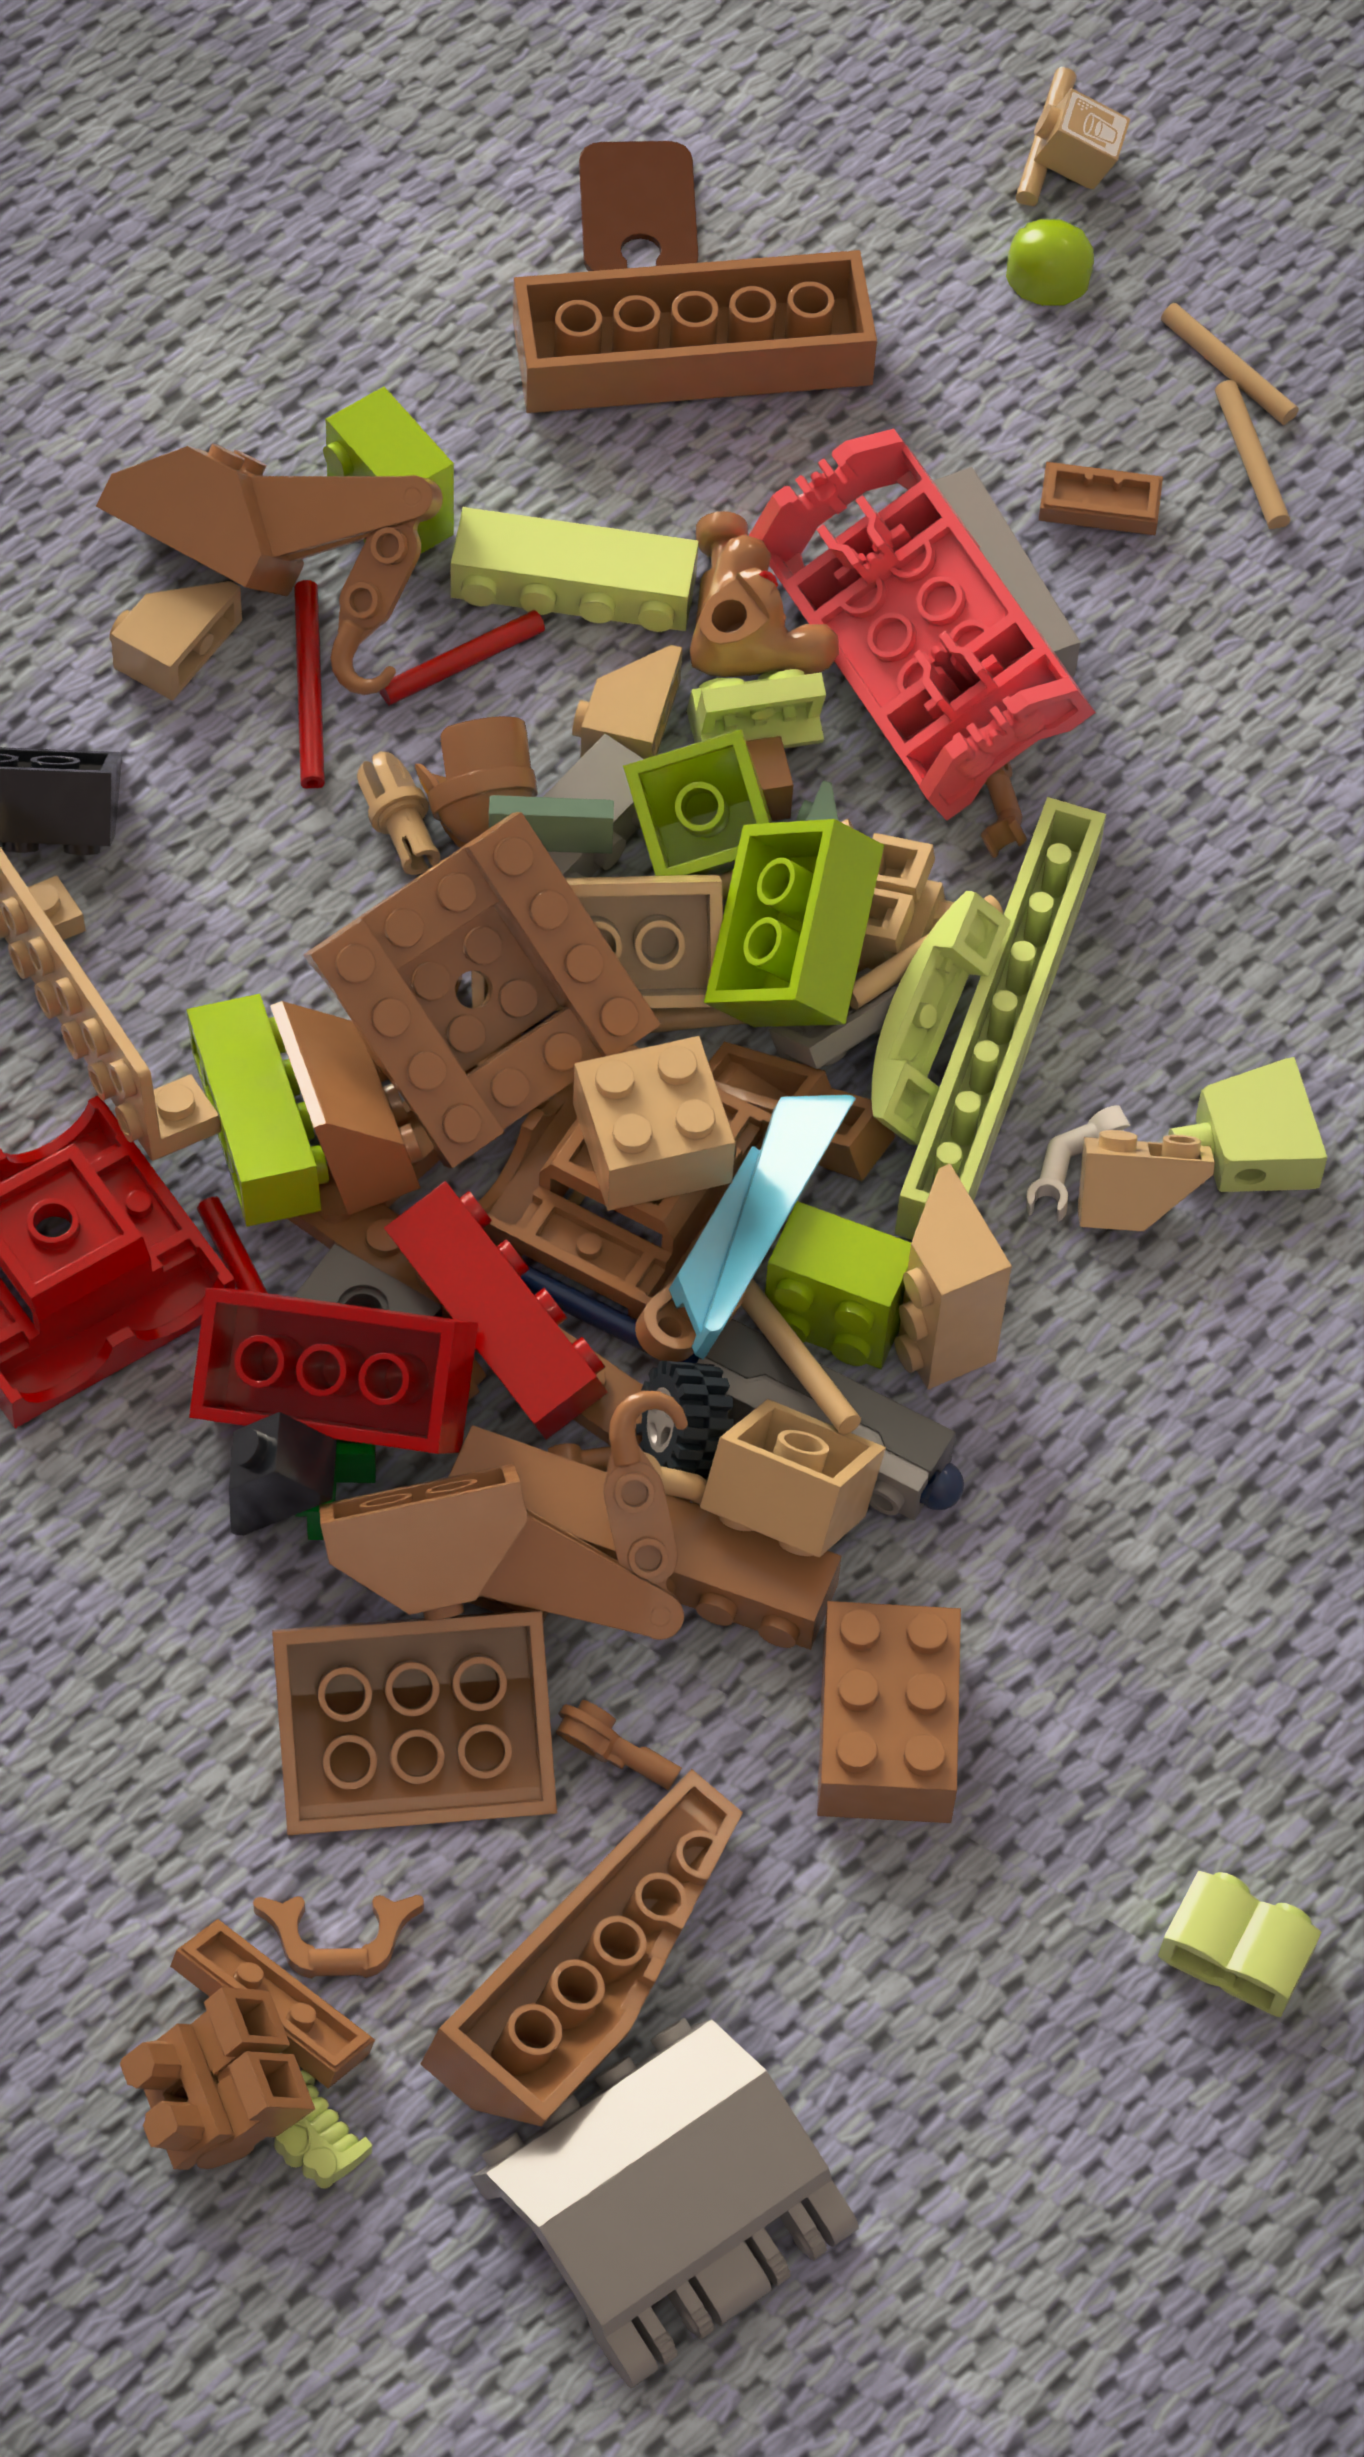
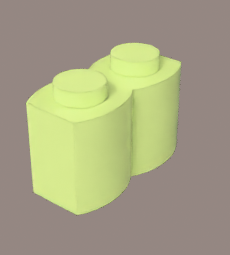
[1158,1871,1322,2018]

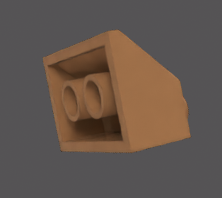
[270,1001,423,1215]

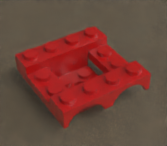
[0,1095,235,1429]

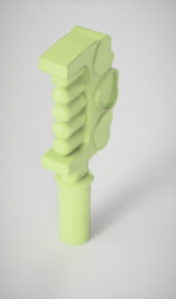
[274,2070,372,2188]

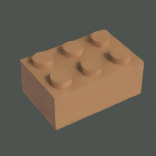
[817,1601,961,1823]

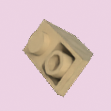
[1078,1130,1215,1232]

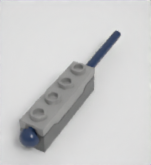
[521,1264,964,1521]

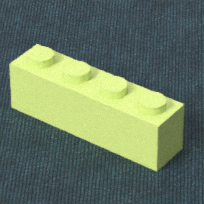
[451,507,699,632]

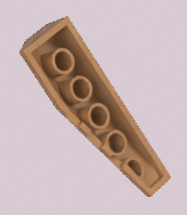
[420,1769,743,2127]

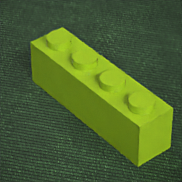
[186,993,329,1227]

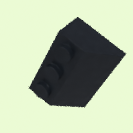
[0,747,122,855]

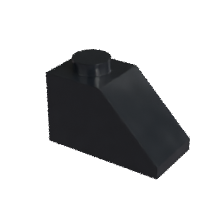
[229,1412,337,1536]

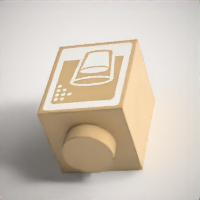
[1033,88,1130,189]

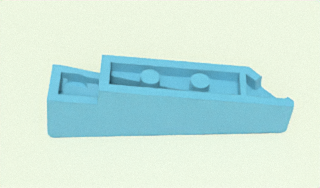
[669,1095,856,1360]

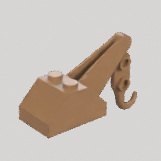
[96,443,443,695]
[319,1391,688,1640]

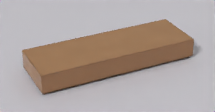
[170,1919,375,2089]

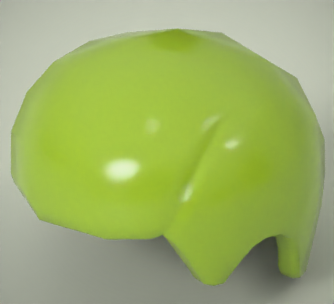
[1006,219,1094,306]

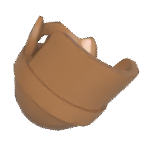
[415,716,538,848]

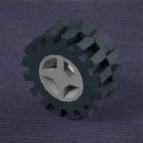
[636,1361,734,1480]

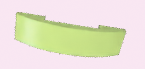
[871,891,1011,1145]

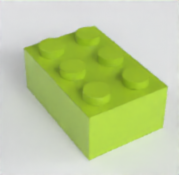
[704,819,884,1027]

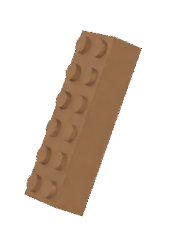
[513,250,877,413]

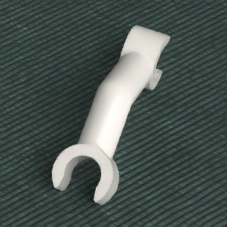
[1026,1105,1130,1222]

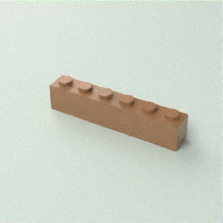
[448,1425,842,1650]

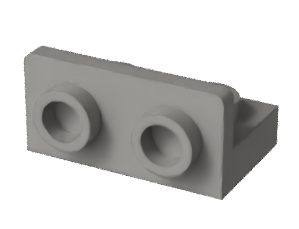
[769,967,900,1069]

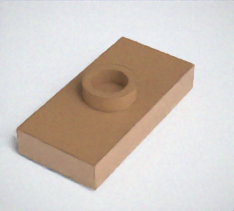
[1038,462,1163,536]

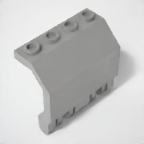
[471,2018,859,2388]

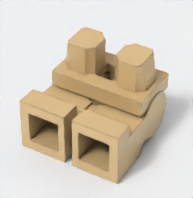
[857,833,954,973]

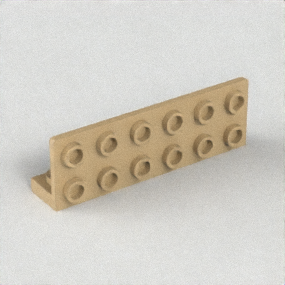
[0,847,221,1161]

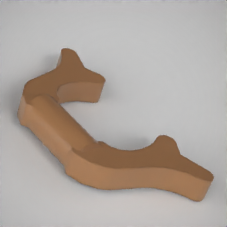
[253,1895,424,1979]

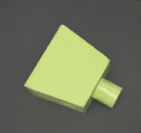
[1168,1057,1327,1192]

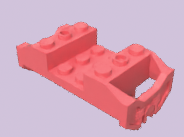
[749,428,1096,821]

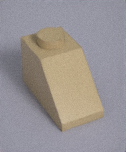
[109,581,242,701]
[572,645,682,759]

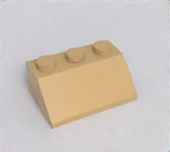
[894,1164,1012,1390]

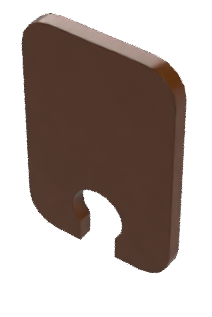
[579,141,698,271]

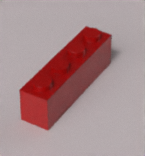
[384,1181,608,1440]

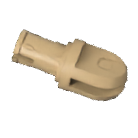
[357,751,440,875]

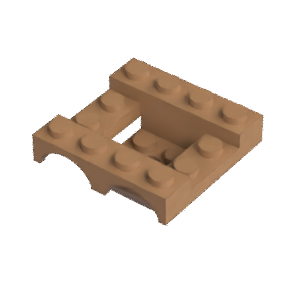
[303,812,661,1168]
[478,1045,772,1336]

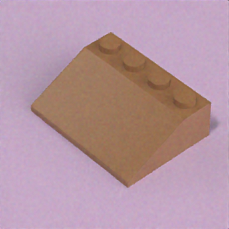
[272,1609,557,1835]

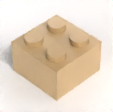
[573,1036,735,1211]
[700,1399,886,1558]

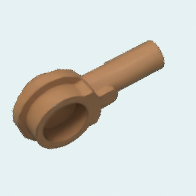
[555,1700,682,1791]

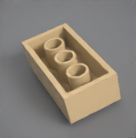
[471,875,723,1010]

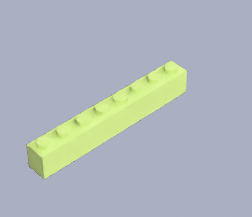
[895,797,1106,1240]

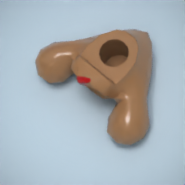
[690,534,839,677]

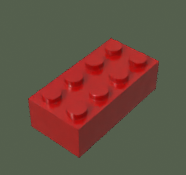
[189,1287,478,1454]

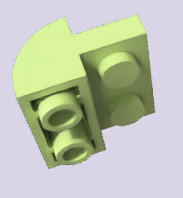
[687,669,826,749]

